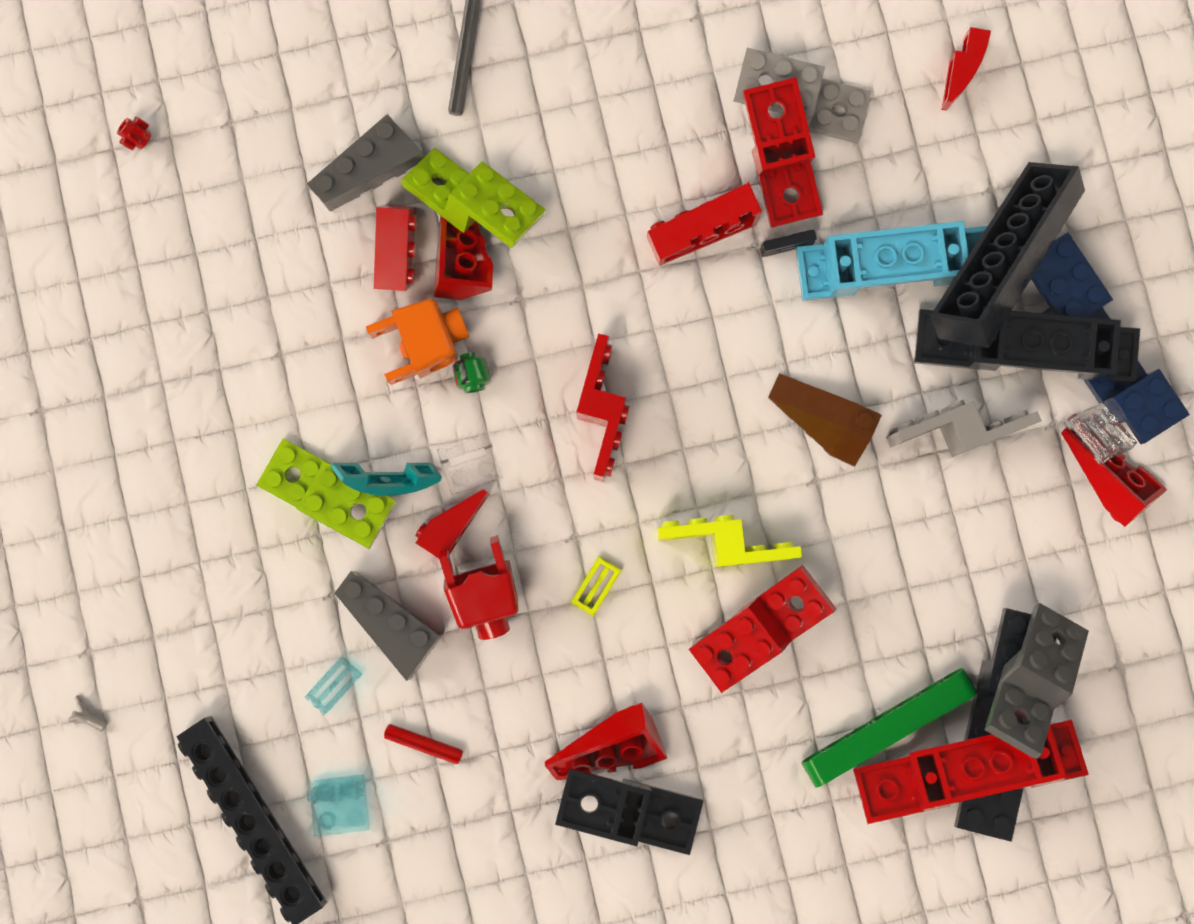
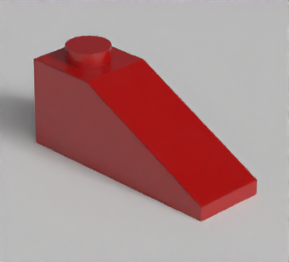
[415,489,490,559]

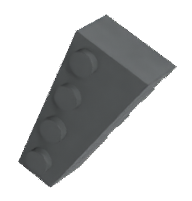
[307,114,424,212]
[335,571,443,681]

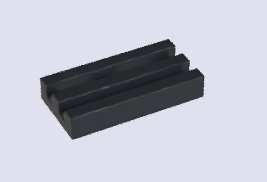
[760,229,817,258]

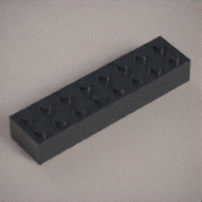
[930,162,1085,348]

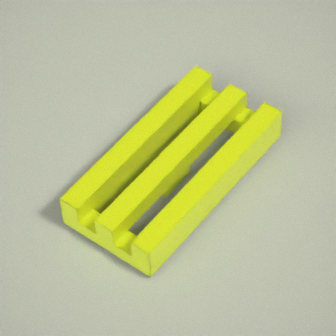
[570,556,622,617]

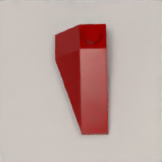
[545,703,667,780]

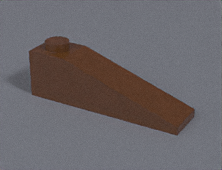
[768,373,882,467]

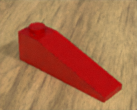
[434,216,493,300]
[1061,422,1168,527]

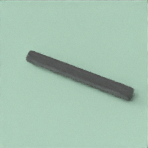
[448,0,481,116]

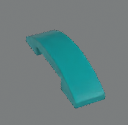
[331,463,442,496]

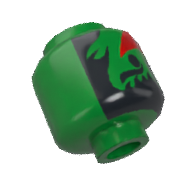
[452,352,490,393]

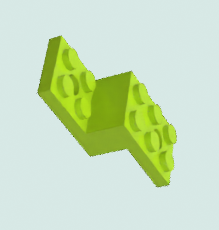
[401,148,546,248]
[256,438,397,549]

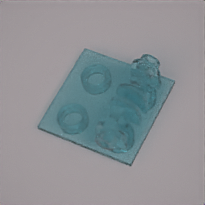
[307,774,369,837]

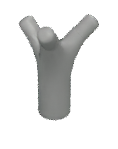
[68,695,107,732]

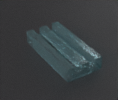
[304,656,363,716]

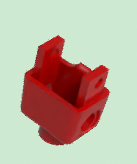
[439,535,519,640]

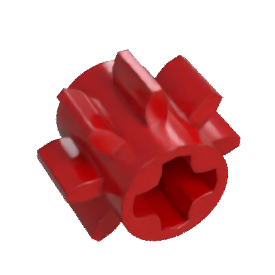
[117,116,151,151]

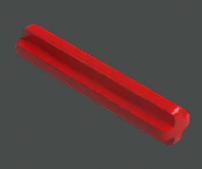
[384,724,463,764]

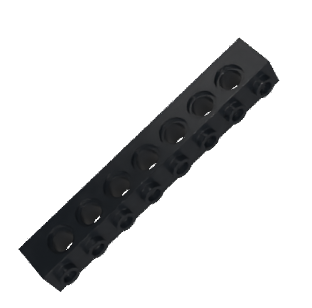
[176,716,327,924]

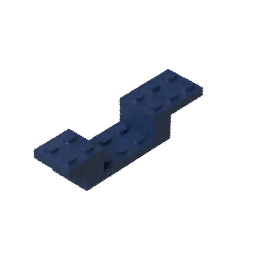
[1031,232,1190,445]

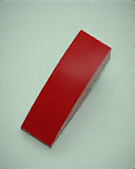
[941,27,991,111]

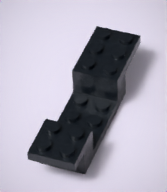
[914,309,1140,384]
[954,608,1057,842]

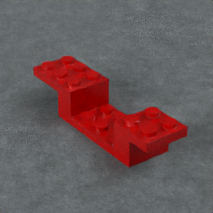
[853,719,1089,825]

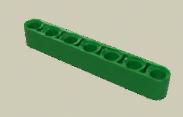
[801,668,978,788]

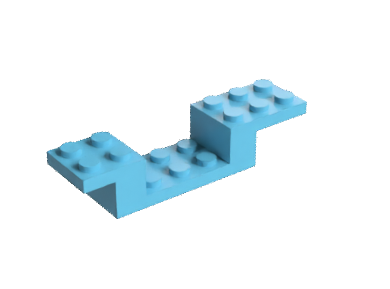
[796,221,987,301]

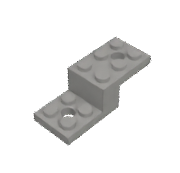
[733,47,871,144]
[886,400,1042,457]

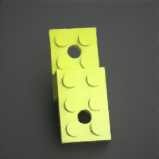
[656,515,802,568]

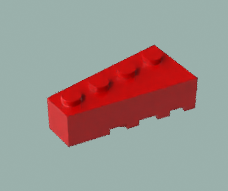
[647,182,762,266]

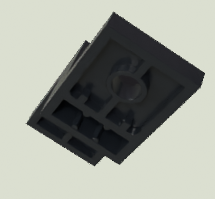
[555,768,703,855]

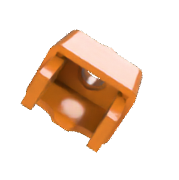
[366,299,470,385]

